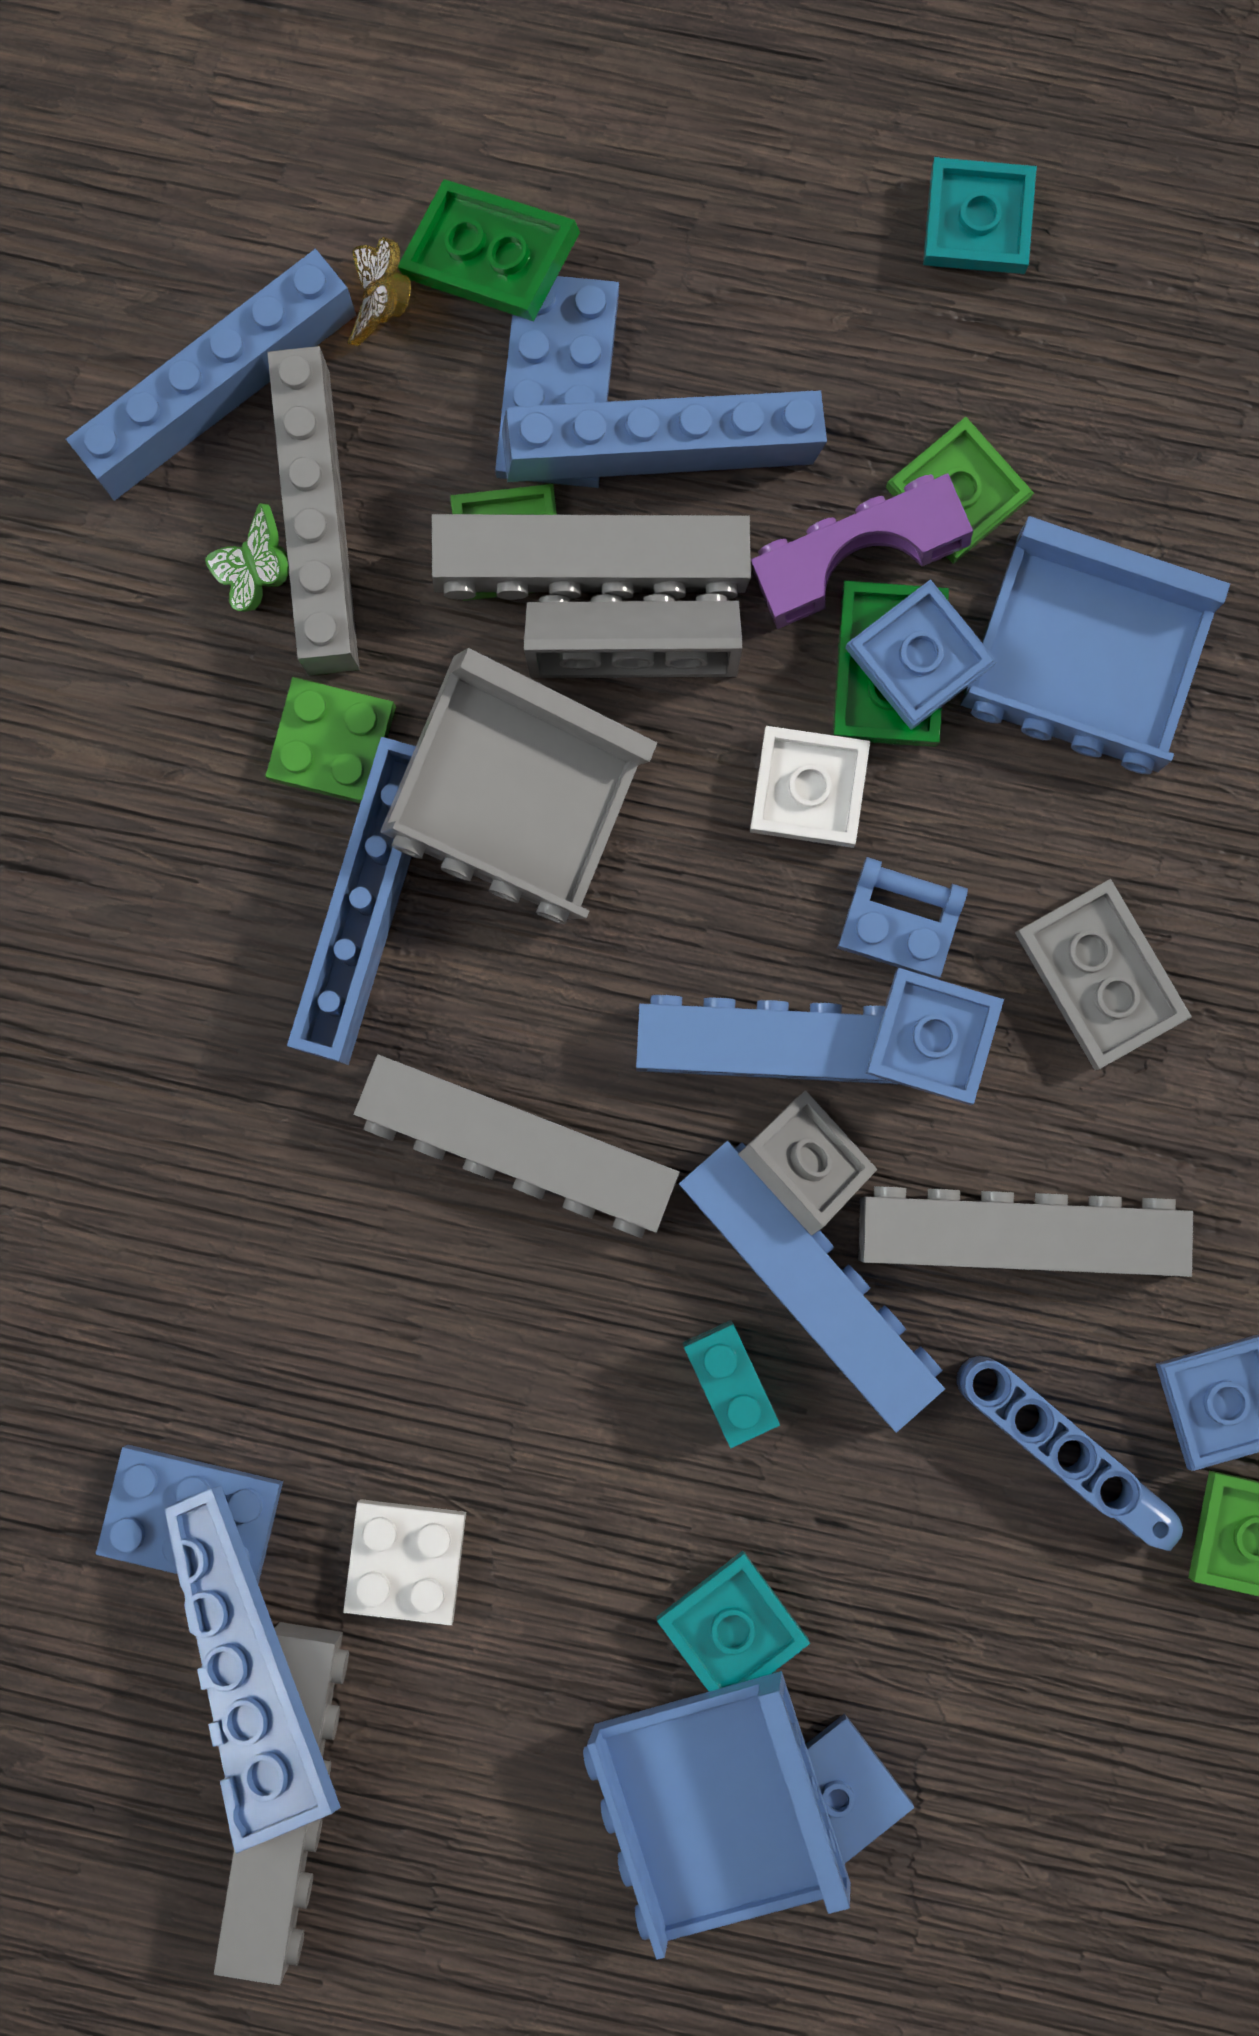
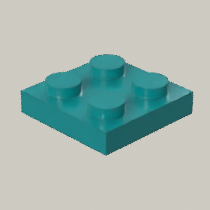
[923,157,1037,274]
[657,1551,810,1692]

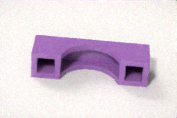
[751,473,973,629]

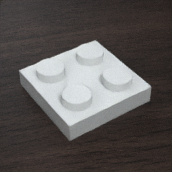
[750,726,870,848]
[343,1499,466,1625]

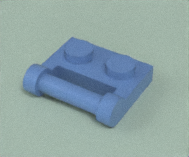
[837,857,968,979]

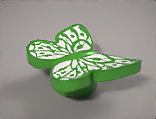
[205,503,289,612]

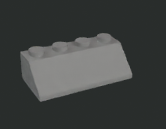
[524,594,742,678]

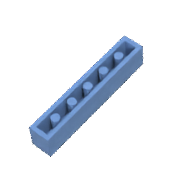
[66,248,356,501]
[502,390,827,482]
[287,737,416,1065]
[636,995,901,1085]
[678,1141,945,1433]

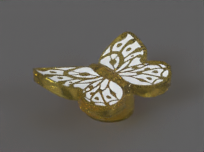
[347,236,411,346]

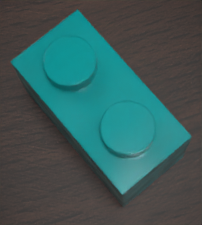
[682,1320,780,1449]

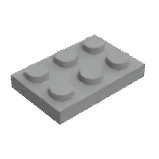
[1015,879,1192,1070]

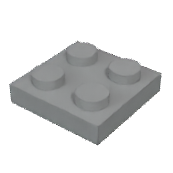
[738,1090,877,1236]

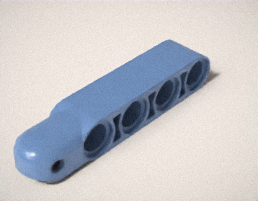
[957,1356,1183,1551]

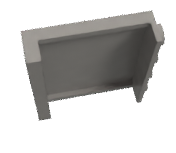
[380,648,657,924]

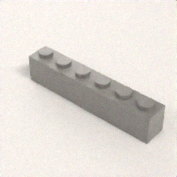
[267,346,360,676]
[432,514,751,600]
[353,1054,679,1238]
[858,1186,1193,1277]
[214,1622,349,1985]

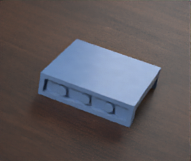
[961,516,1230,774]
[583,1671,851,1960]

